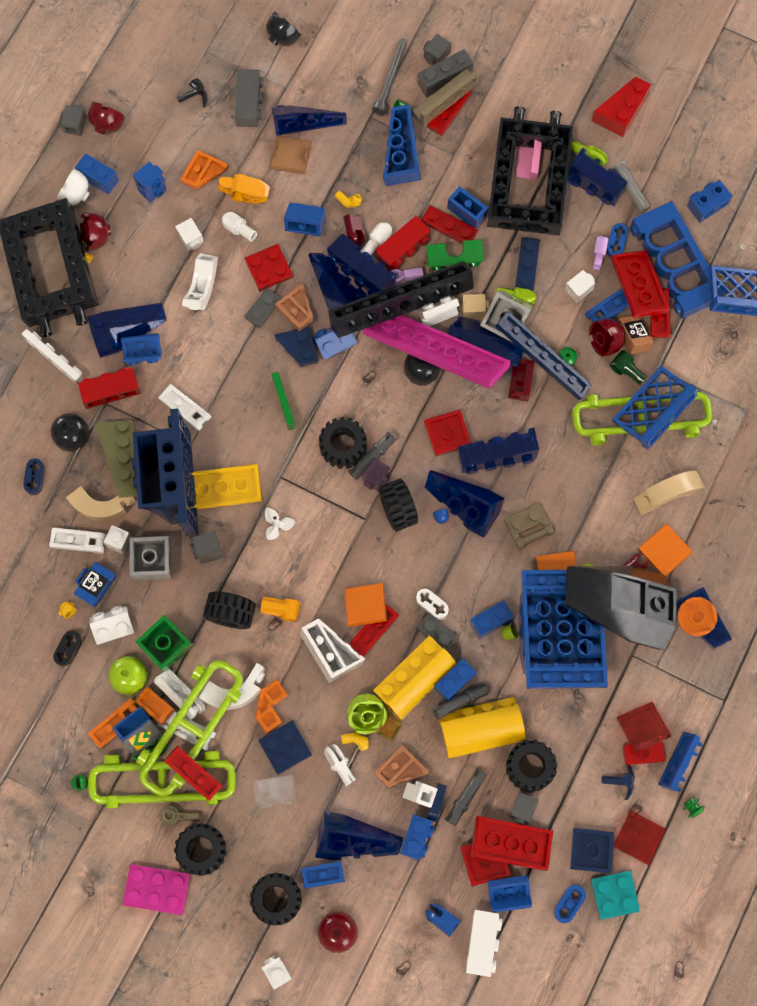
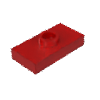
[623,742,665,766]

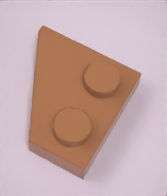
[275,284,313,331]
[374,745,429,788]

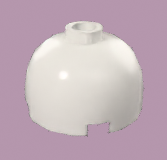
[56,168,90,206]

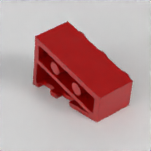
[592,76,652,137]

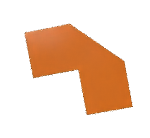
[255,679,288,734]

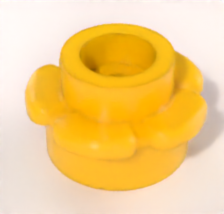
[58,601,77,619]

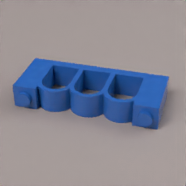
[630,201,725,319]

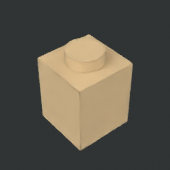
[462,294,489,319]

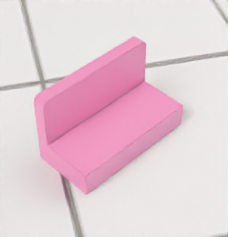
[516,140,541,179]

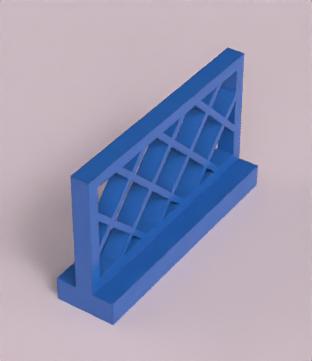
[709,266,757,316]
[612,366,697,450]

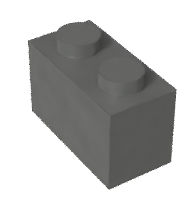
[190,531,224,564]

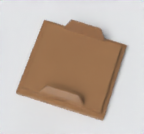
[270,135,312,174]

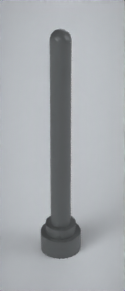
[372,38,407,116]

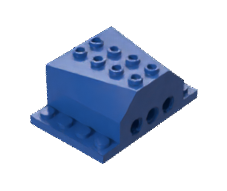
[519,570,608,689]

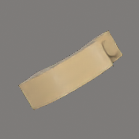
[633,470,705,515]
[66,486,137,522]

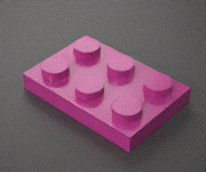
[122,864,191,915]

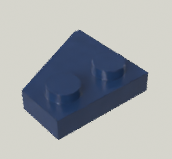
[275,326,318,367]

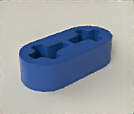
[606,223,628,258]

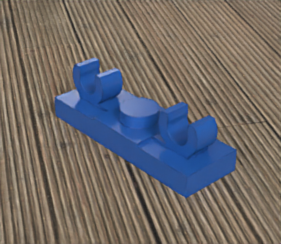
[658,732,703,792]

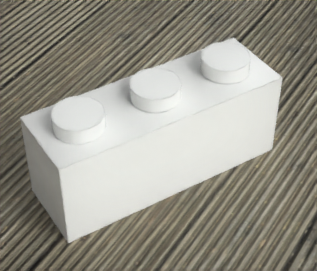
[465,910,502,977]

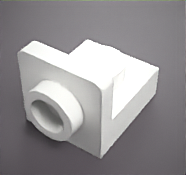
[261,956,292,989]

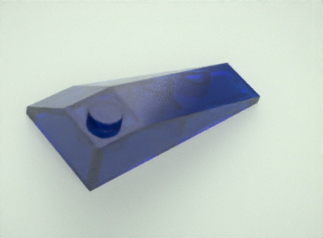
[308,253,367,310]
[447,317,524,367]
[315,811,403,860]

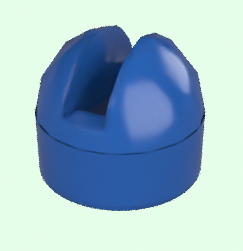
[433,509,449,524]

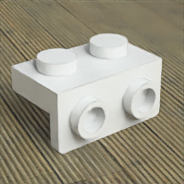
[418,296,460,327]
[89,606,134,645]

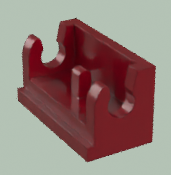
[508,359,535,402]

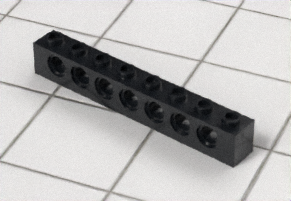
[328,261,473,338]

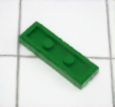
[271,372,295,430]

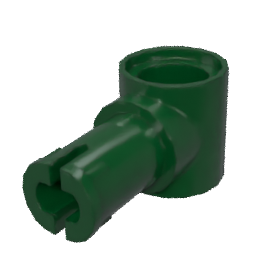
[609,350,647,385]

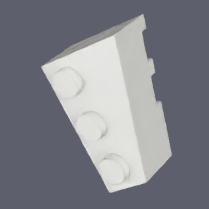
[300,618,365,684]

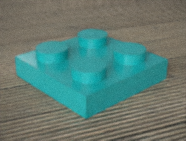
[590,871,640,920]

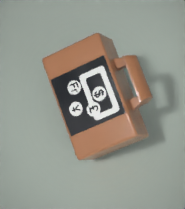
[618,315,653,355]

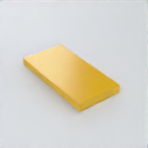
[190,464,262,510]

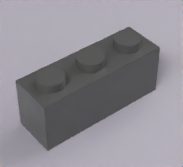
[417,49,473,98]
[235,69,264,127]

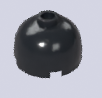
[266,11,302,46]
[404,354,441,386]
[50,413,90,452]

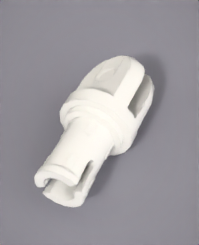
[222,212,257,242]
[360,222,392,259]
[324,744,356,786]

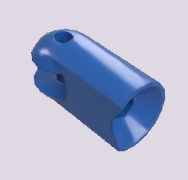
[425,903,461,937]

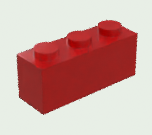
[375,216,431,272]
[78,367,141,409]

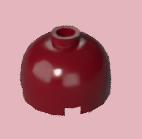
[88,101,126,135]
[80,213,111,251]
[589,318,625,357]
[318,911,358,953]

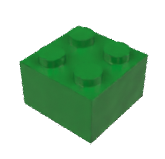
[135,615,193,672]

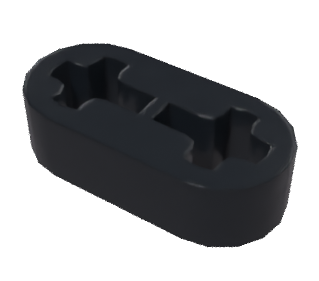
[53,630,82,666]

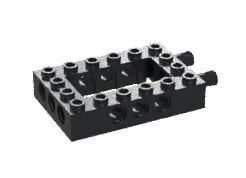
[487,106,573,236]
[0,198,99,337]

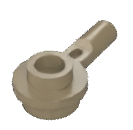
[159,806,200,826]

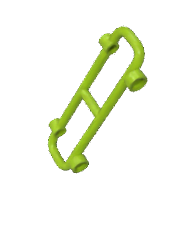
[572,388,713,445]
[136,660,243,796]
[88,751,236,808]

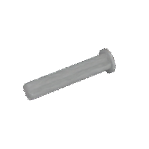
[612,161,650,212]

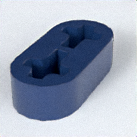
[23,458,45,496]
[427,783,447,823]

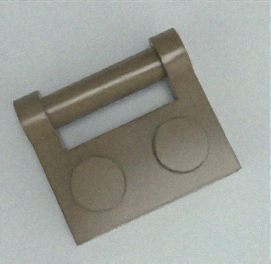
[504,503,554,550]

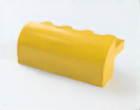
[373,635,457,721]
[439,697,526,758]

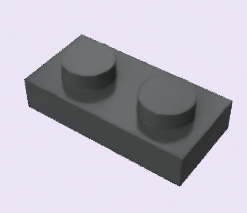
[245,288,282,329]
[416,613,458,651]

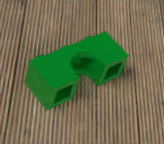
[425,239,484,271]

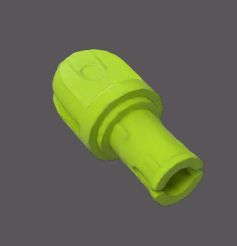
[570,140,608,168]
[495,287,536,306]

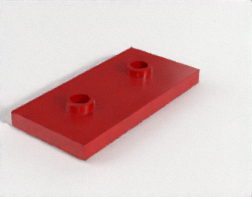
[611,250,670,318]
[470,816,553,871]

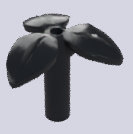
[176,78,207,107]

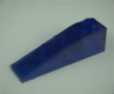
[272,105,347,136]
[87,303,167,358]
[425,470,505,538]

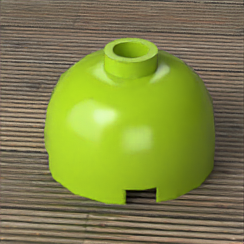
[108,656,148,696]
[346,693,387,734]

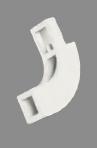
[182,253,218,310]
[199,663,265,710]

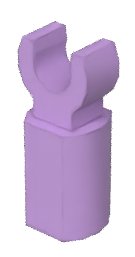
[593,236,608,271]
[391,267,423,285]

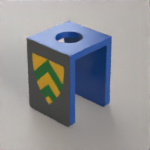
[112,707,162,757]

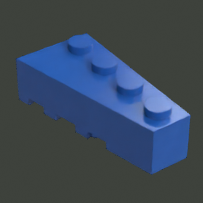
[383,104,421,186]

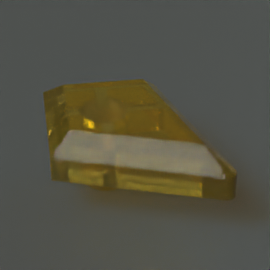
[375,705,402,742]

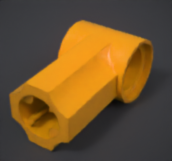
[260,596,301,622]

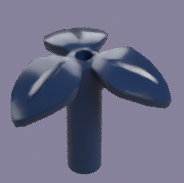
[601,765,635,800]

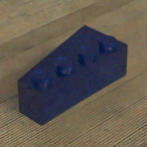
[327,233,396,296]
[457,427,539,475]

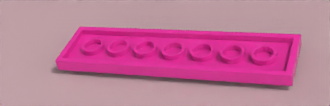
[363,315,510,389]

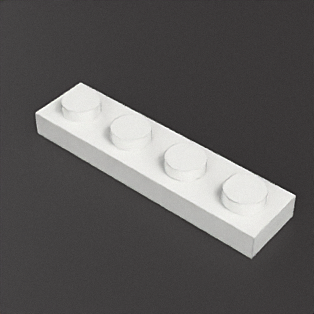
[22,329,83,385]

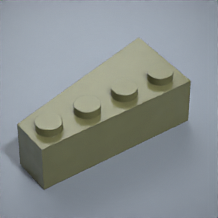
[95,420,137,498]

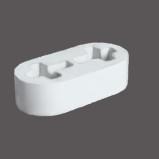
[416,589,449,620]

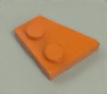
[180,150,229,190]

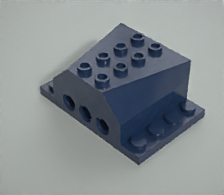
[131,408,199,541]

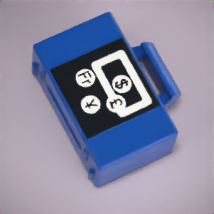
[74,562,116,608]

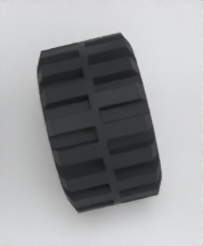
[319,417,367,469]
[378,478,418,532]
[203,591,256,629]
[506,740,557,792]
[174,823,227,876]
[250,873,302,925]

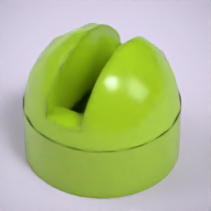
[501,624,518,641]

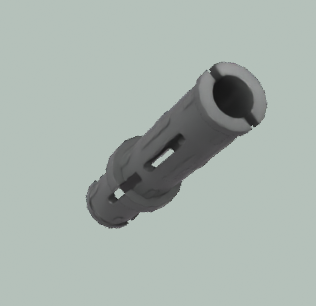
[348,432,396,480]
[432,683,489,720]
[445,768,487,827]

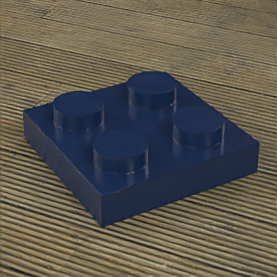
[258,720,312,775]
[570,828,614,874]

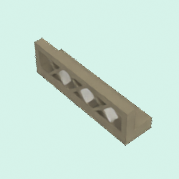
[412,68,479,127]

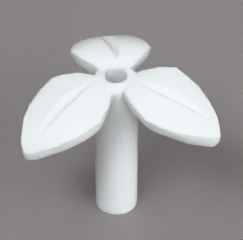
[264,507,296,540]

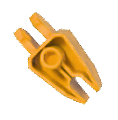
[218,174,270,204]

